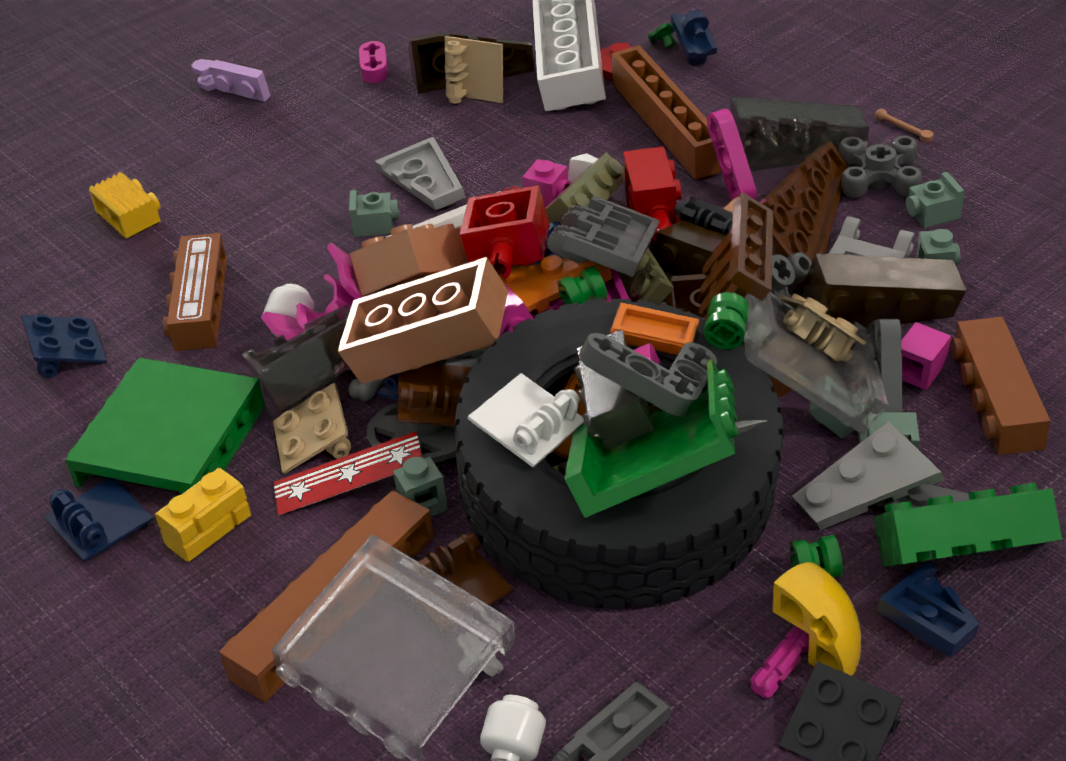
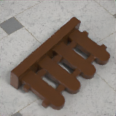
[698,192,773,320]

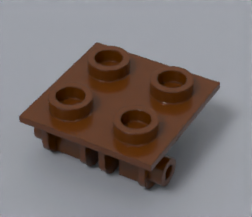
[398,364,472,427]
[396,533,513,634]

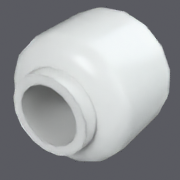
[263,284,314,339]
[480,695,546,761]

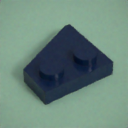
[877,560,979,658]

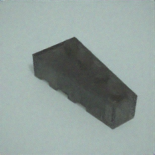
[731,97,869,171]

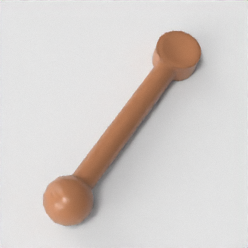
[875,109,934,143]

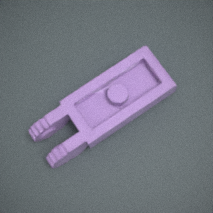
[191,59,271,102]

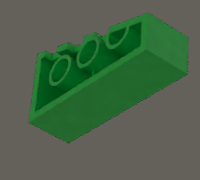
[873,482,1062,567]

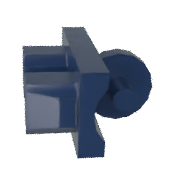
[670,9,718,66]

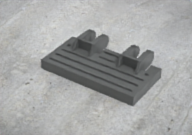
[546,195,660,277]

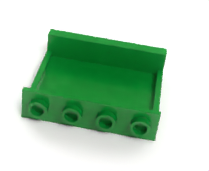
[65,358,265,494]
[565,359,739,518]

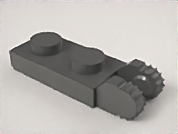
[551,682,671,761]

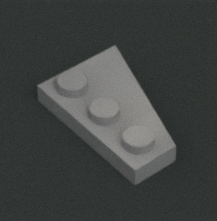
[375,137,466,210]
[792,421,944,530]

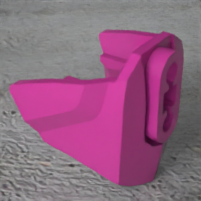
[261,243,365,371]

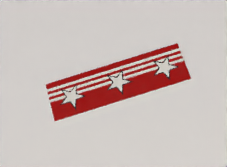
[273,431,422,516]

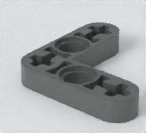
[866,319,902,412]
[579,333,717,417]

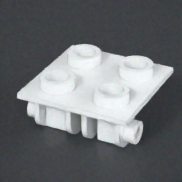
[467,373,586,467]

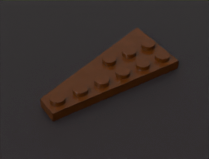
[760,141,848,291]

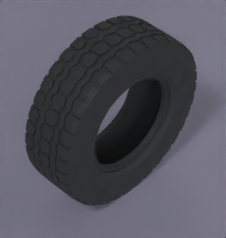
[455,299,784,609]

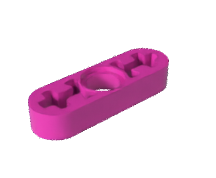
[707,108,757,201]

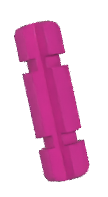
[750,626,809,699]

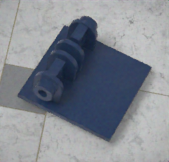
[21,314,107,378]
[44,478,154,562]

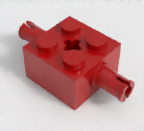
[623,147,682,245]
[460,185,549,279]

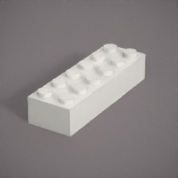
[532,0,606,111]

